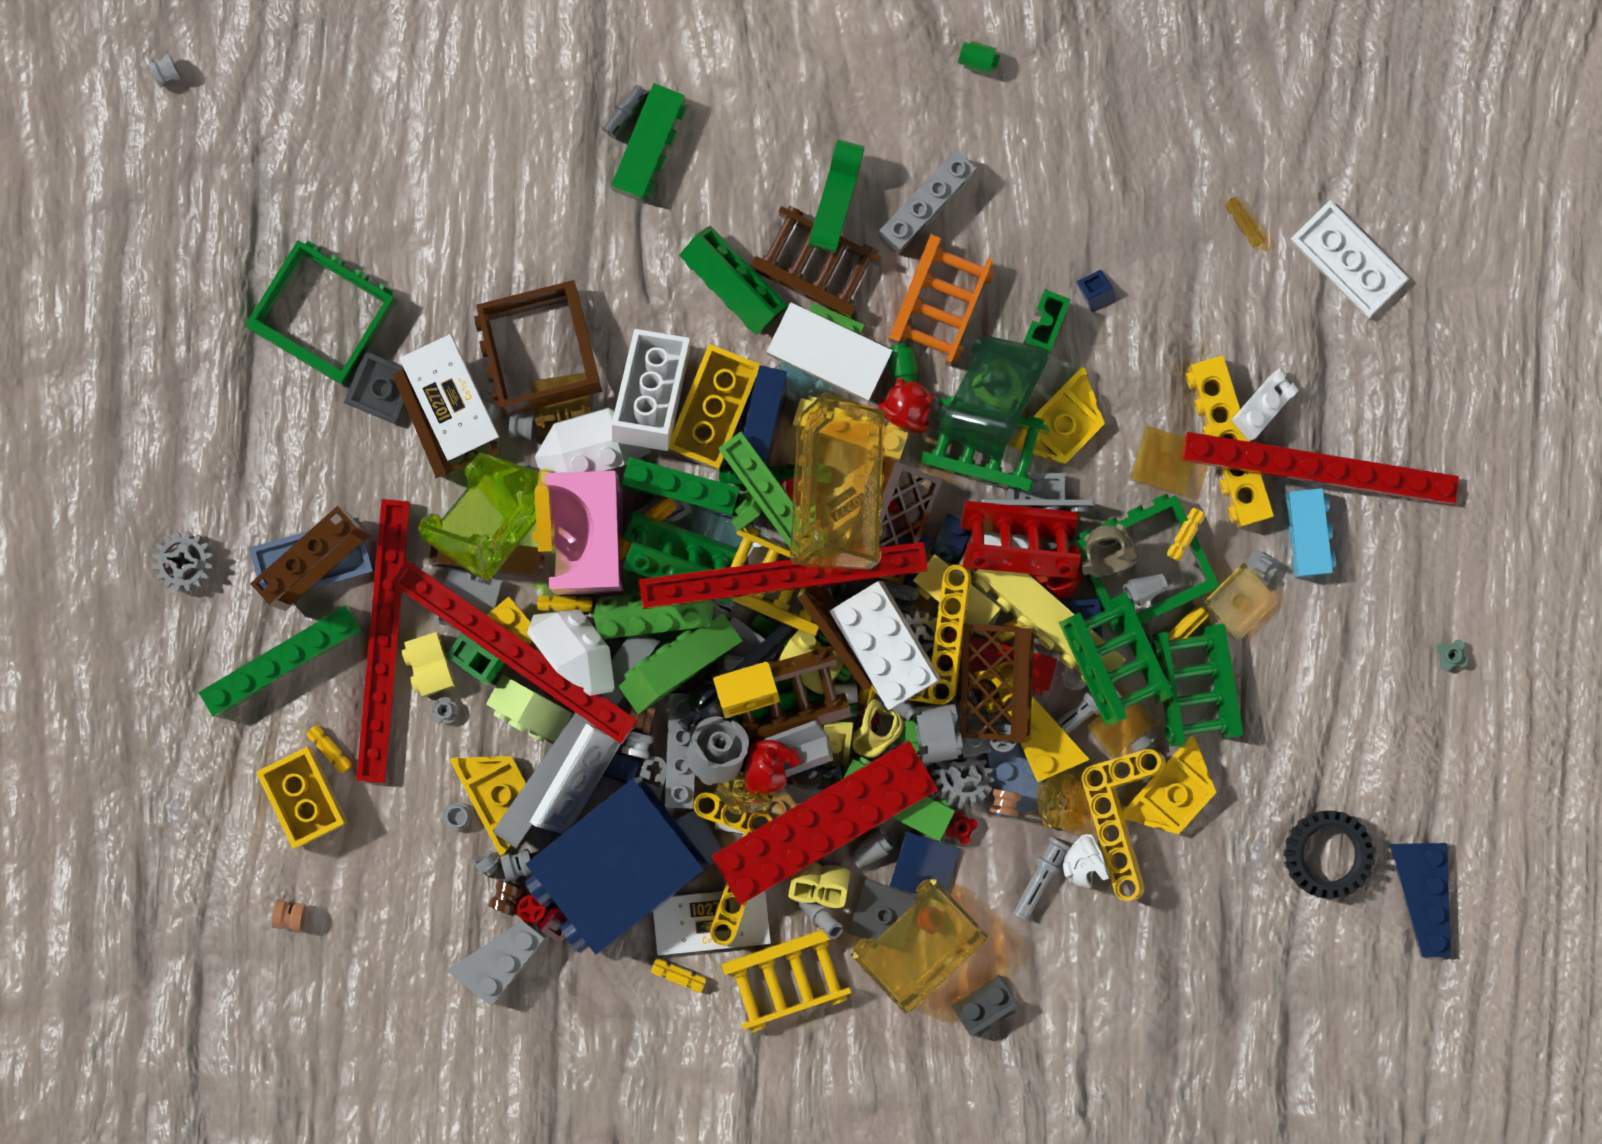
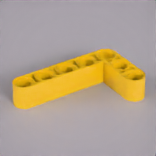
[872,565,972,704]
[1082,749,1166,901]
[694,793,772,946]

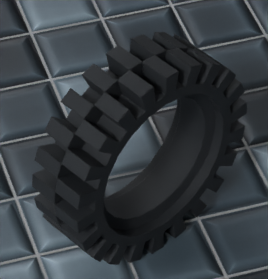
[1283,810,1375,899]

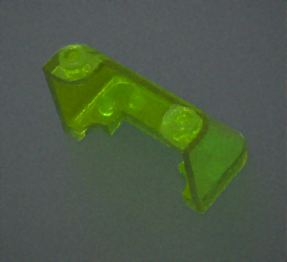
[418,452,539,580]

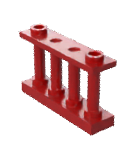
[961,501,1081,579]

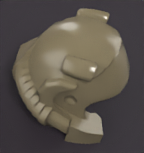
[1081,524,1139,578]

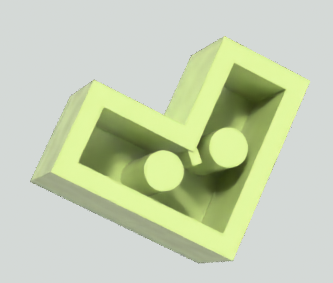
[486,675,572,742]

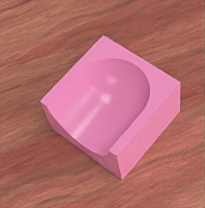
[546,471,624,596]

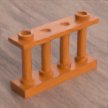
[888,234,995,366]

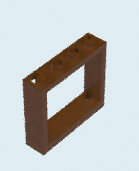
[474,280,603,417]
[250,506,370,611]

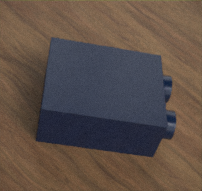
[525,777,711,955]

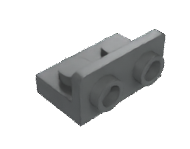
[951,975,1019,1037]

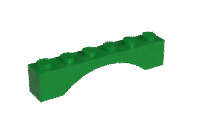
[198,605,364,717]

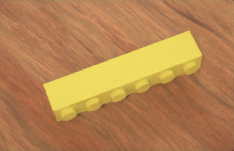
[972,569,1126,683]

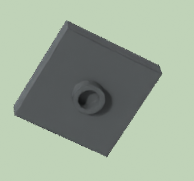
[343,351,404,425]
[847,879,919,951]

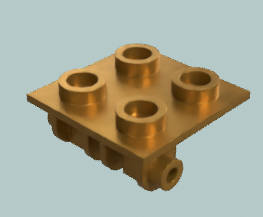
[530,372,592,436]

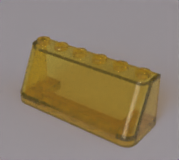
[790,392,886,569]

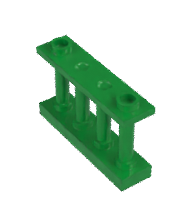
[921,396,1050,494]
[622,511,738,605]
[1059,592,1173,727]
[1151,623,1243,747]

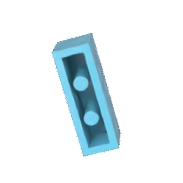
[1285,488,1336,578]

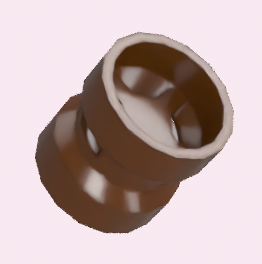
[488,879,525,916]

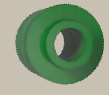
[958,41,1000,75]
[888,343,919,383]

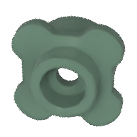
[1437,640,1468,671]

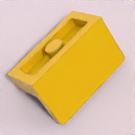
[713,662,780,719]

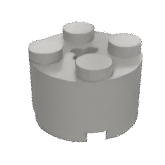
[914,703,963,764]
[686,716,749,785]

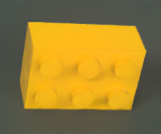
[256,747,349,849]

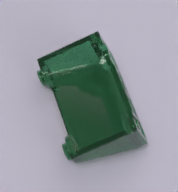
[936,335,1052,461]

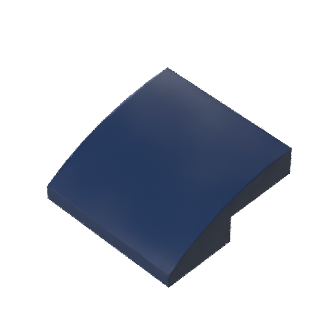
[889,832,960,903]

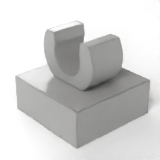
[1240,549,1280,588]

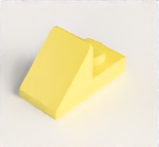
[824,721,853,771]

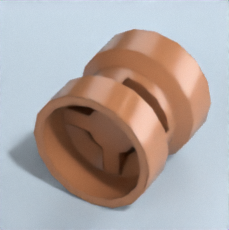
[272,900,306,932]

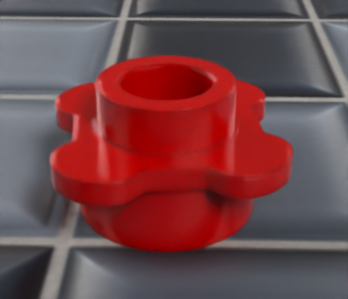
[945,811,978,844]

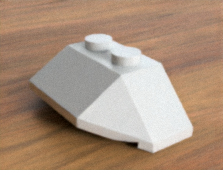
[535,408,651,473]
[527,609,614,696]

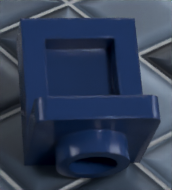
[931,514,971,564]

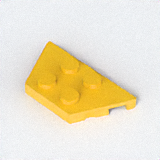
[1006,366,1105,465]
[1122,735,1217,835]
[449,756,527,856]

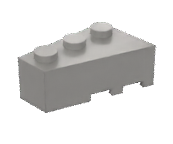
[447,920,547,1006]

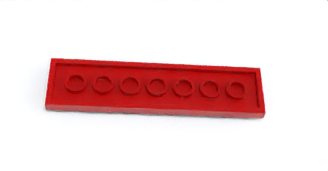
[711,740,938,905]

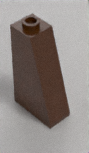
[428,534,544,577]

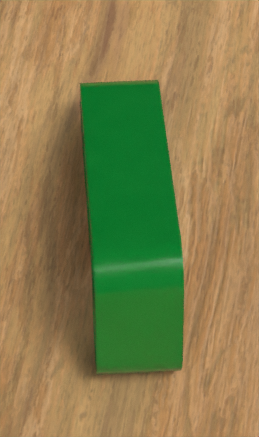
[808,139,865,253]

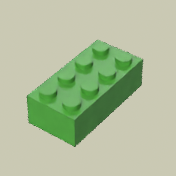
[618,613,743,714]

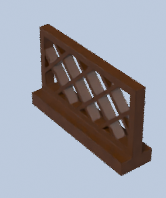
[392,369,501,478]
[844,456,943,585]
[794,585,872,691]
[960,623,1035,743]

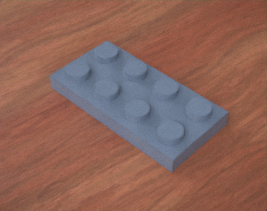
[249,517,374,603]
[979,695,1053,815]

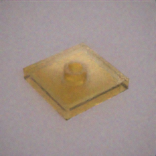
[1130,426,1194,496]
[1204,563,1278,641]

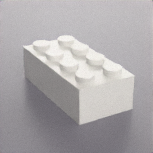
[611,329,690,451]
[830,581,941,710]

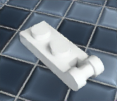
[1231,368,1299,441]

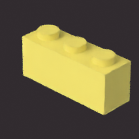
[913,555,1001,637]

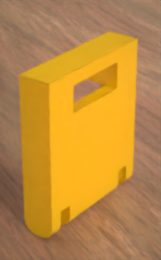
[532,468,555,552]

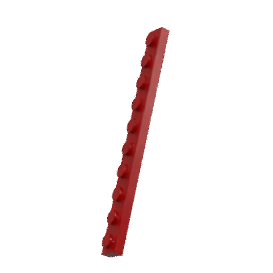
[1181,432,1459,505]
[356,499,411,783]
[638,542,928,610]
[391,560,638,744]

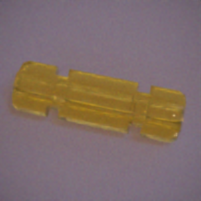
[1225,196,1266,248]

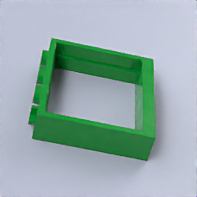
[245,240,397,387]
[1073,493,1220,636]

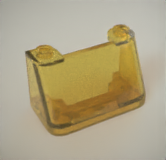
[851,877,988,1014]

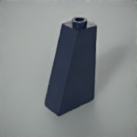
[736,365,788,483]

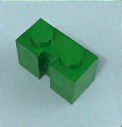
[1022,289,1071,356]

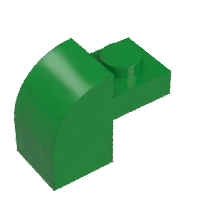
[446,633,505,686]

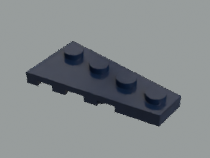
[1389,843,1451,957]

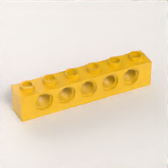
[1185,355,1274,528]

